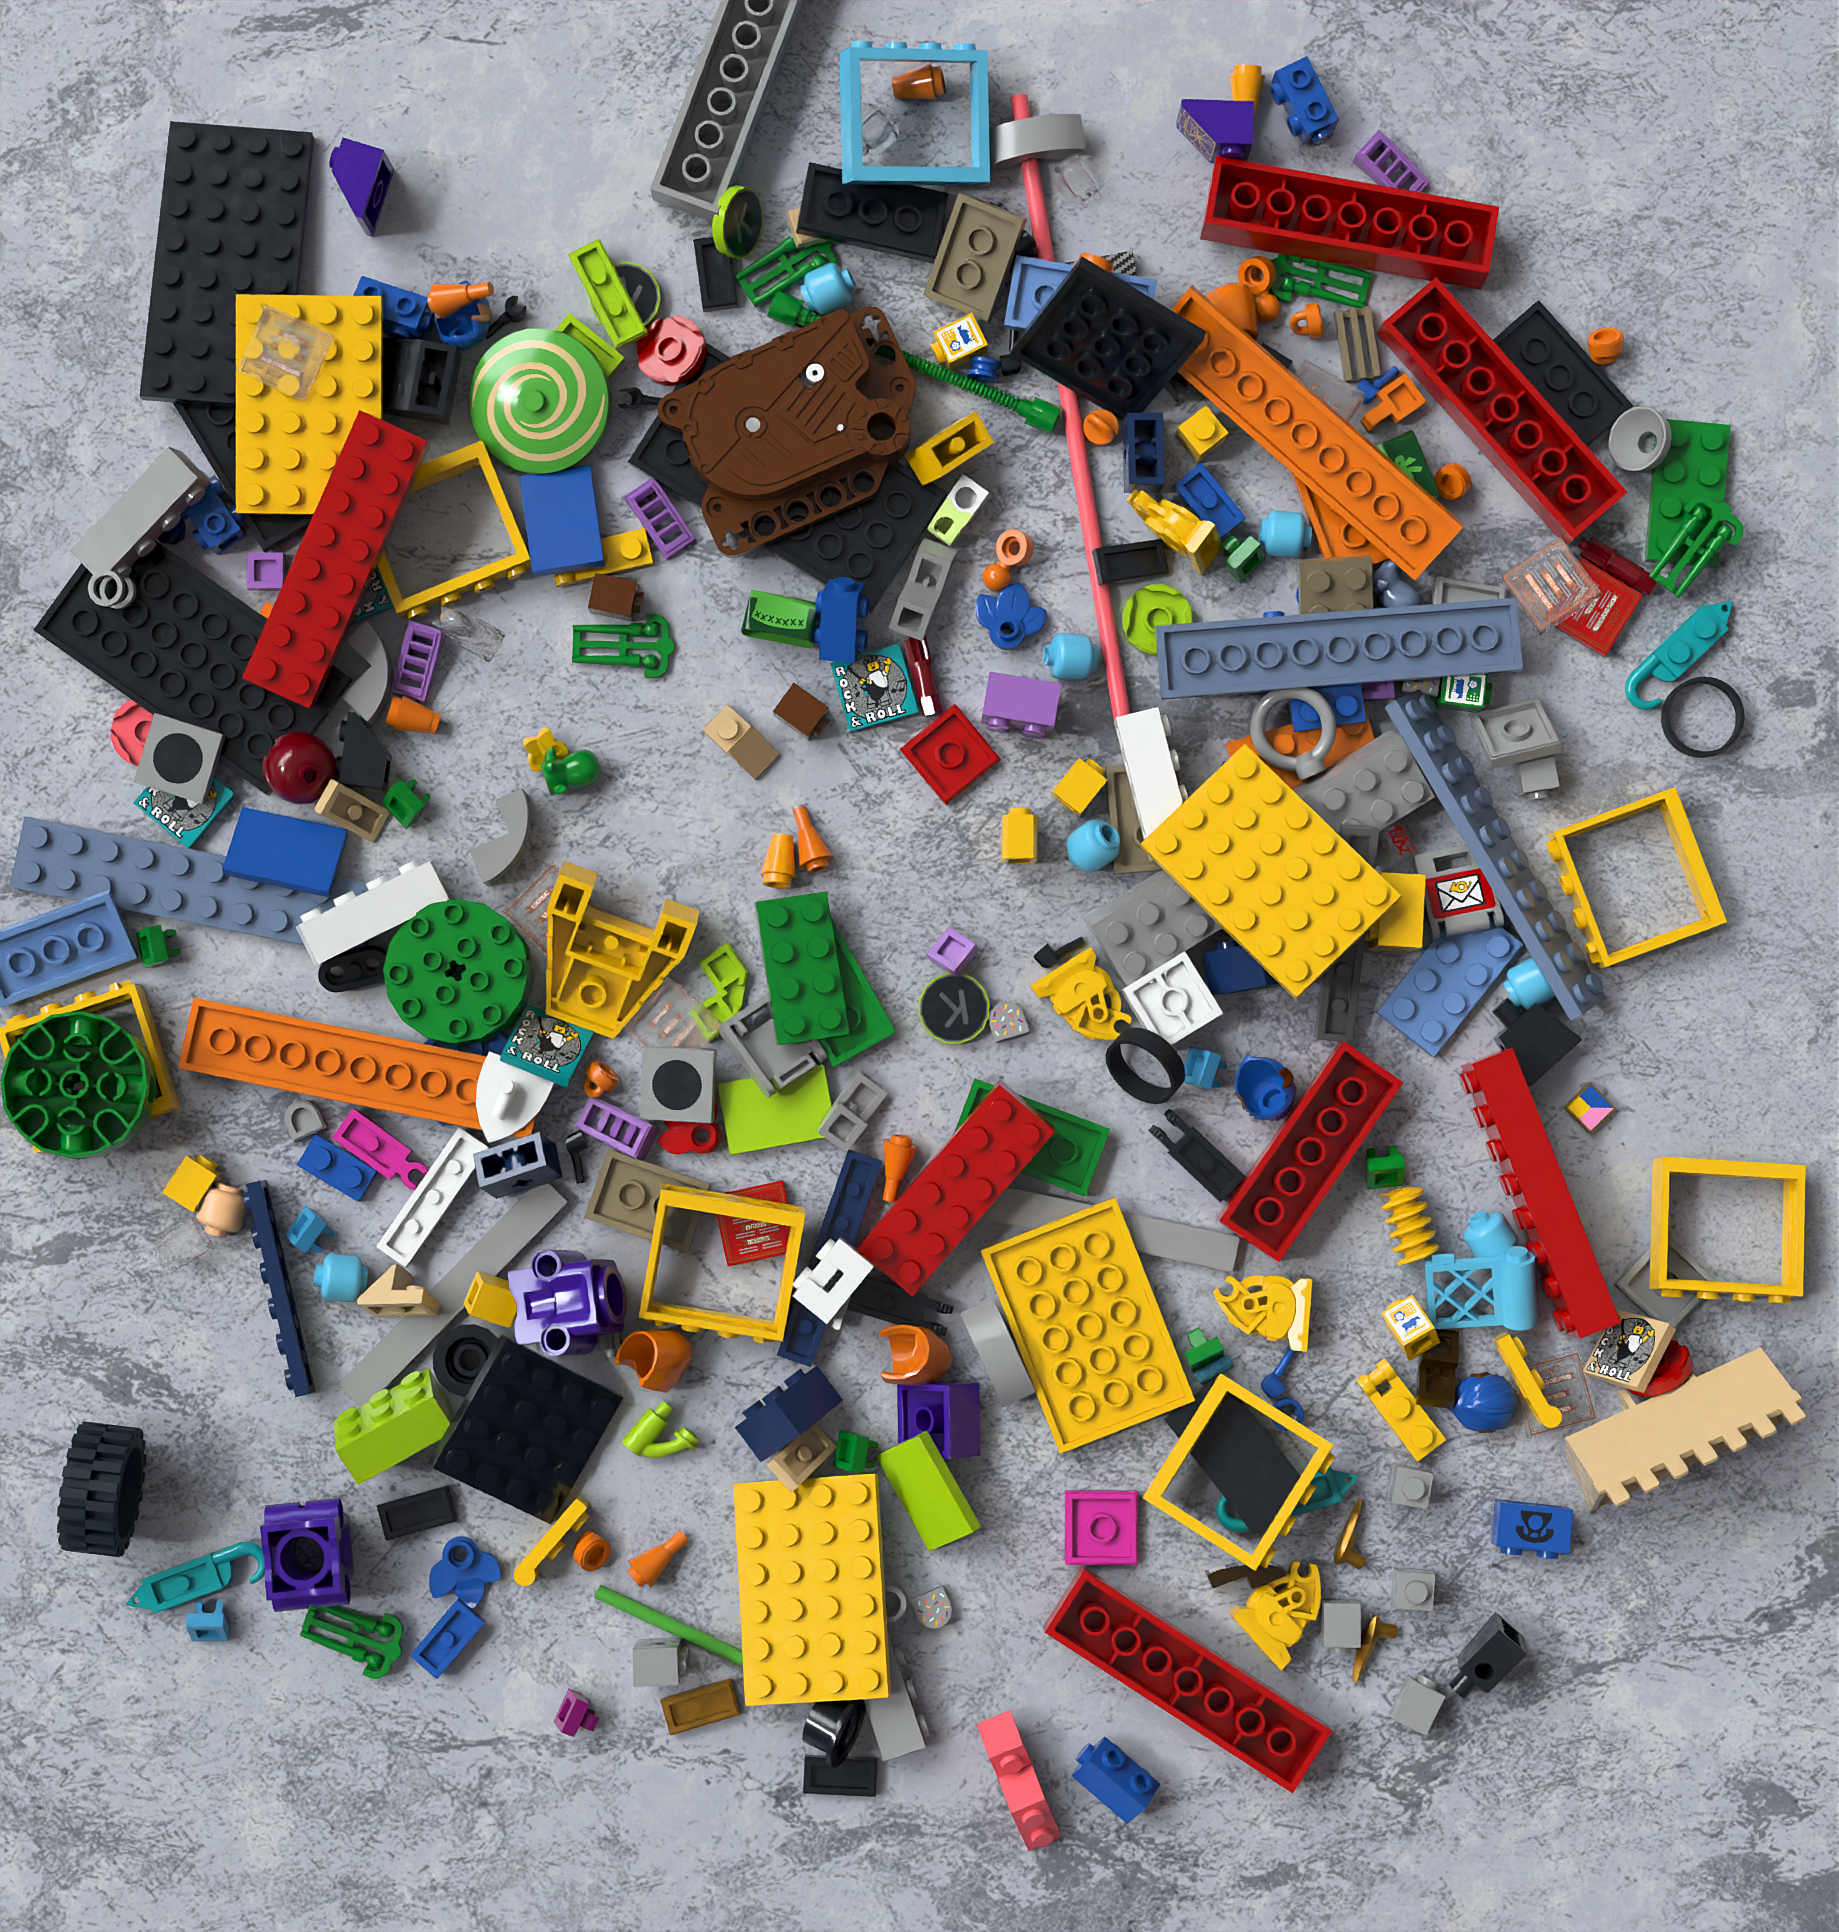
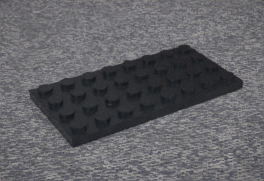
[139,121,314,407]
[628,343,947,615]
[33,540,353,796]

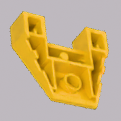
[546,861,700,1039]

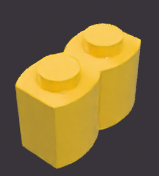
[1001,808,1038,864]

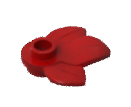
[657,1101,722,1155]

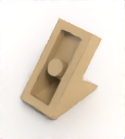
[703,704,780,780]
[314,779,390,843]
[357,1264,440,1317]
[767,1423,837,1492]

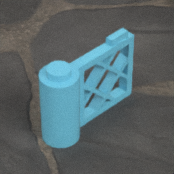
[1425,1246,1539,1331]

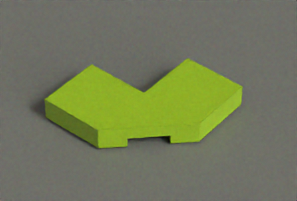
[688,942,748,1042]

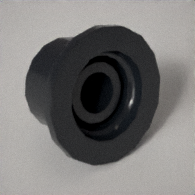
[433,1324,499,1397]
[802,1699,866,1768]

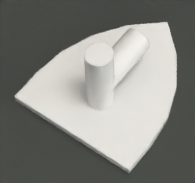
[476,1051,554,1143]

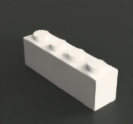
[1114,707,1188,861]
[296,859,449,966]

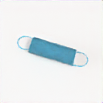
[1189,1354,1241,1384]

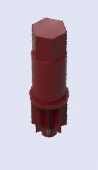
[1577,536,1657,595]
[903,636,943,717]

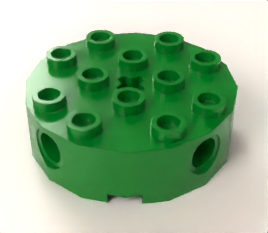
[383,899,534,1047]
[0,1011,157,1160]

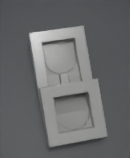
[817,1070,888,1153]

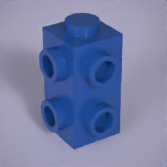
[1270,56,1339,145]
[353,276,435,340]
[180,470,247,555]
[814,577,870,664]
[1072,1736,1160,1824]

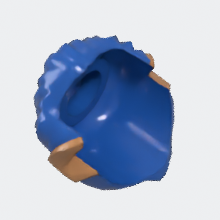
[434,280,493,351]

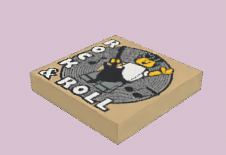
[1583,1309,1676,1393]

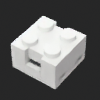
[1121,951,1223,1045]
[792,1237,874,1324]

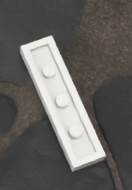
[376,1127,490,1267]

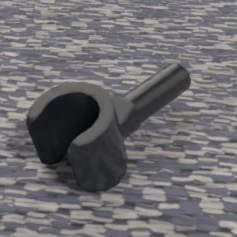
[486,296,526,339]
[999,329,1021,376]
[618,387,661,410]
[1034,937,1085,968]
[565,1130,589,1184]

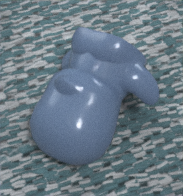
[1372,560,1421,608]

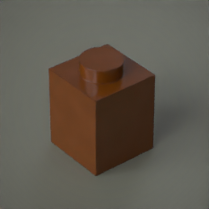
[588,573,645,622]
[773,682,831,741]

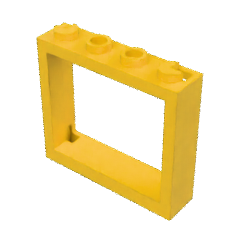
[377,440,531,620]
[1546,787,1727,969]
[0,980,181,1153]
[1649,1157,1806,1304]
[638,1183,806,1344]
[1143,1373,1336,1571]

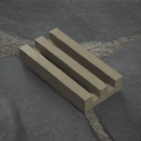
[1334,306,1381,383]

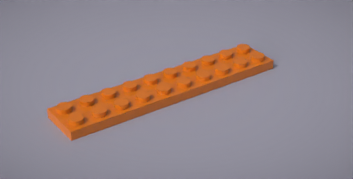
[1171,285,1464,581]
[178,998,538,1138]

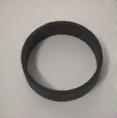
[1661,677,1745,758]
[1106,1027,1185,1104]

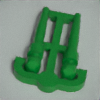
[735,226,837,307]
[1270,254,1372,308]
[1649,495,1744,598]
[572,614,675,678]
[300,1605,404,1679]

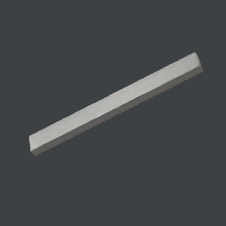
[338,1182,569,1406]
[981,1187,1240,1272]

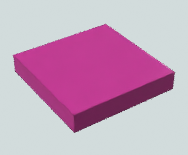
[1065,1490,1138,1565]

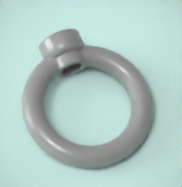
[1250,688,1336,780]

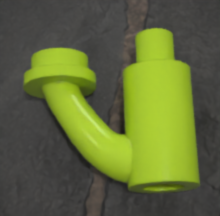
[621,1400,700,1458]

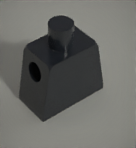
[1492,997,1582,1087]
[1449,1612,1527,1699]

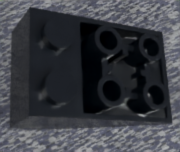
[383,337,462,425]

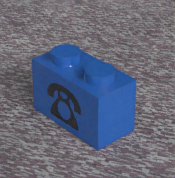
[1491,1499,1573,1559]

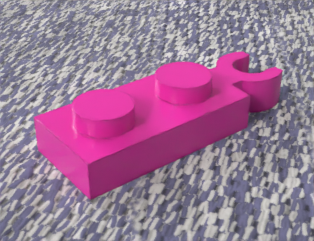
[332,1108,429,1190]

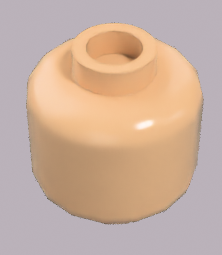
[196,1182,247,1238]

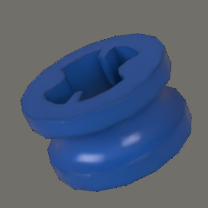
[967,356,1001,383]
[1272,1397,1304,1431]

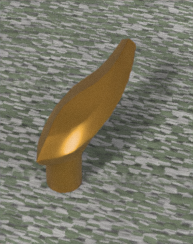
[1334,1498,1366,1570]
[1352,1616,1397,1683]

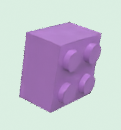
[981,672,1062,739]

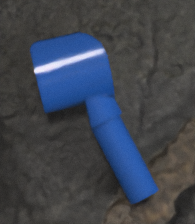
[1352,366,1400,404]
[1261,1348,1296,1399]

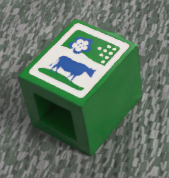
[1436,674,1492,713]

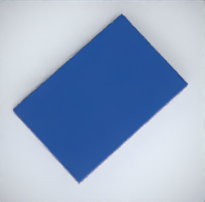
[520,465,605,577]
[222,807,348,897]

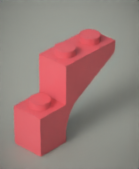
[977,1710,1062,1851]

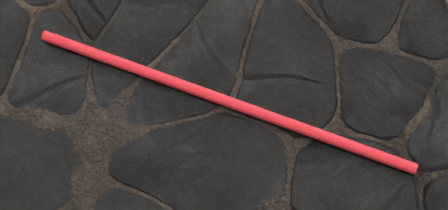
[1010,94,1131,726]

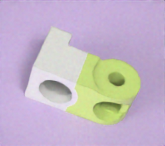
[927,474,991,547]

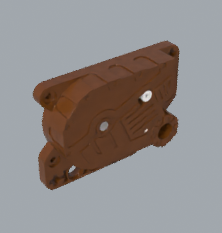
[657,306,916,559]

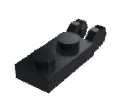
[1148,1109,1245,1202]
[847,1277,954,1336]

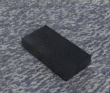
[693,237,739,312]
[1092,539,1169,586]
[377,1485,458,1541]
[803,1754,878,1797]

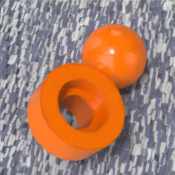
[1238,256,1281,322]
[983,529,1034,591]

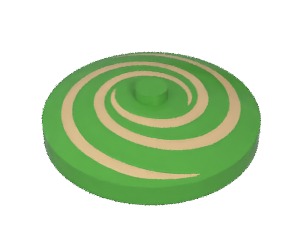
[469,328,612,474]

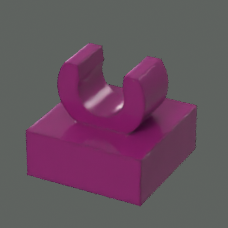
[553,1688,599,1737]

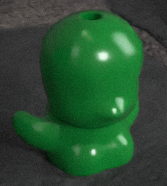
[540,748,601,796]

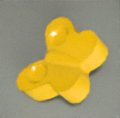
[523,728,568,772]

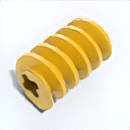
[1378,1186,1439,1265]

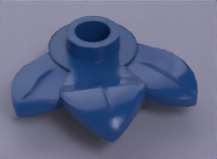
[975,583,1046,650]
[429,1536,501,1609]

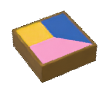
[1563,1082,1616,1133]

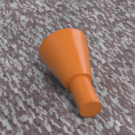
[427,281,494,319]
[793,806,834,874]
[882,1134,918,1202]
[627,1530,689,1588]

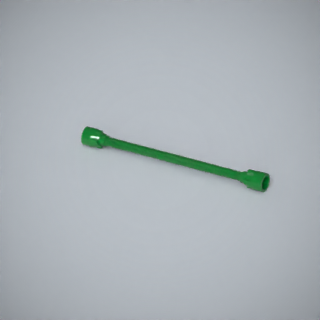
[767,290,1062,434]

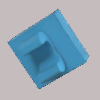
[1184,1047,1227,1090]
[285,1205,334,1253]
[186,1601,230,1642]

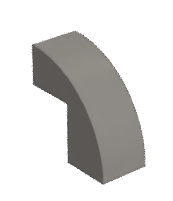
[989,114,1086,169]
[889,538,957,641]
[342,620,393,726]
[469,789,532,886]
[960,1298,1036,1407]

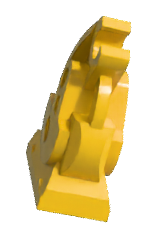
[1126,489,1223,576]
[1029,947,1132,1040]
[1213,1275,1312,1352]
[1228,1560,1322,1671]

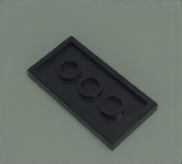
[796,162,948,264]
[1493,300,1633,447]
[1164,1377,1301,1536]

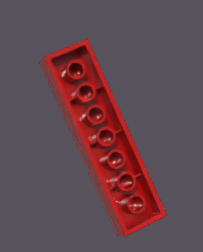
[1200,156,1499,290]
[1376,277,1627,546]
[242,410,431,708]
[1459,1048,1621,1339]
[1043,1565,1332,1793]

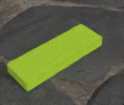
[568,238,648,351]

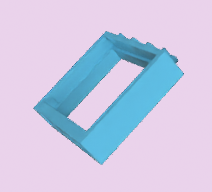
[839,41,990,186]

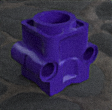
[508,1249,626,1356]
[260,1498,354,1612]

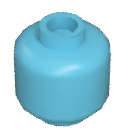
[801,263,856,316]
[1259,510,1312,558]
[1043,633,1099,681]
[1066,819,1120,873]
[1503,957,1556,1009]
[1463,1210,1518,1258]
[313,1253,368,1302]

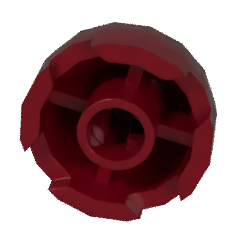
[263,731,337,805]

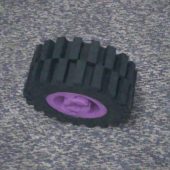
[57,1421,146,1557]

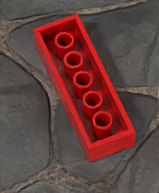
[1215,1041,1404,1262]
[857,1080,1055,1297]

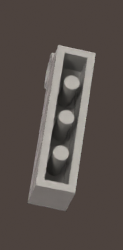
[70,447,211,609]
[863,1581,930,1762]

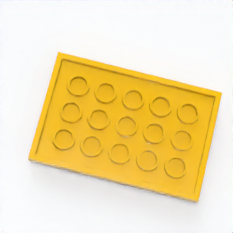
[236,294,383,515]
[1140,744,1402,1000]
[980,1197,1195,1454]
[733,1474,892,1706]

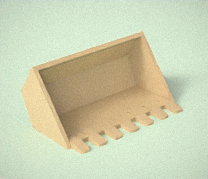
[1565,1347,1806,1513]

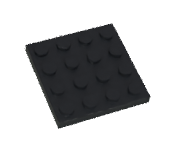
[1010,257,1206,421]
[428,1335,624,1524]

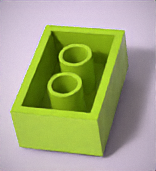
[334,1368,453,1485]

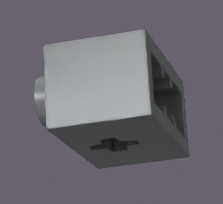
[633,1638,689,1687]

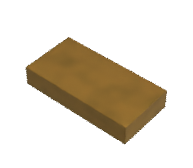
[660,1678,741,1736]

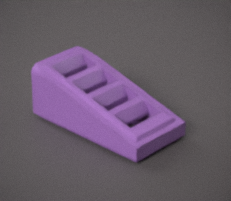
[1353,130,1430,193]
[624,477,696,560]
[390,621,447,702]
[575,1097,659,1160]

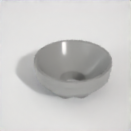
[1609,406,1672,472]

